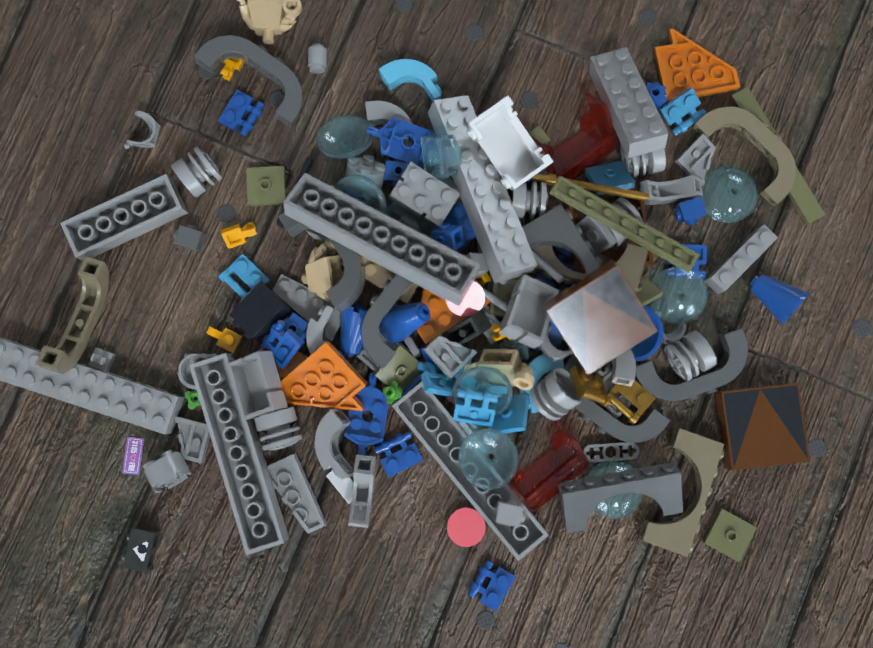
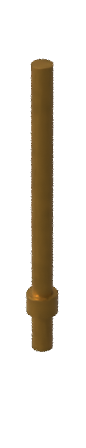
[532,173,649,201]

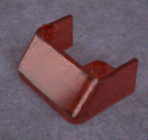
[529,92,618,180]
[495,420,590,512]

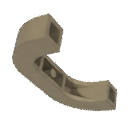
[693,107,796,206]
[36,256,109,374]

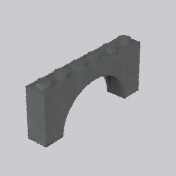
[522,204,603,276]
[558,462,683,533]

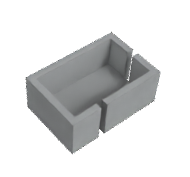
[388,162,460,229]
[499,274,559,349]
[227,351,288,421]

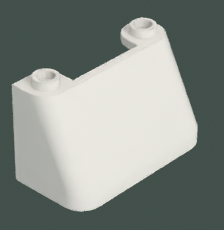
[467,96,553,190]

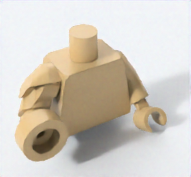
[237,0,302,44]
[301,237,343,302]
[464,349,534,390]

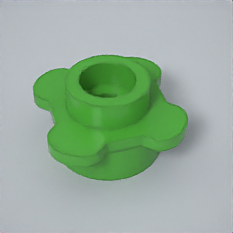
[383,381,402,404]
[185,390,201,409]

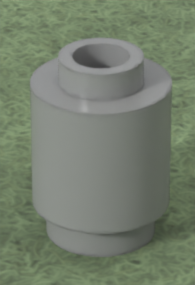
[308,43,327,74]

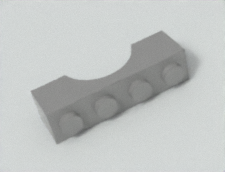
[704,224,778,294]

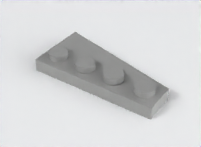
[273,274,342,342]
[267,453,327,533]

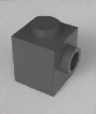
[174,224,207,253]

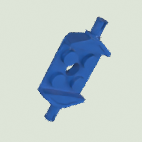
[366,117,446,169]
[344,373,389,455]

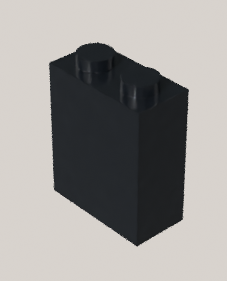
[229,281,292,344]

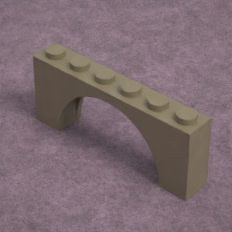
[529,244,648,295]
[638,428,725,557]

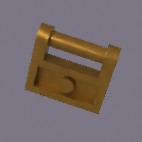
[570,365,612,407]
[606,381,656,424]

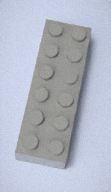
[589,47,669,158]
[60,174,188,261]

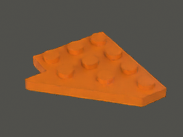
[653,28,740,103]
[417,279,490,344]
[279,340,367,411]

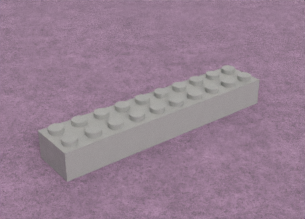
[428,95,538,283]
[283,173,481,307]
[0,338,185,434]
[189,353,289,555]
[392,382,549,561]

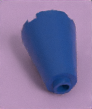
[750,274,808,324]
[340,303,370,357]
[380,303,430,343]

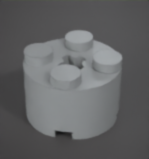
[344,155,386,196]
[143,450,191,493]

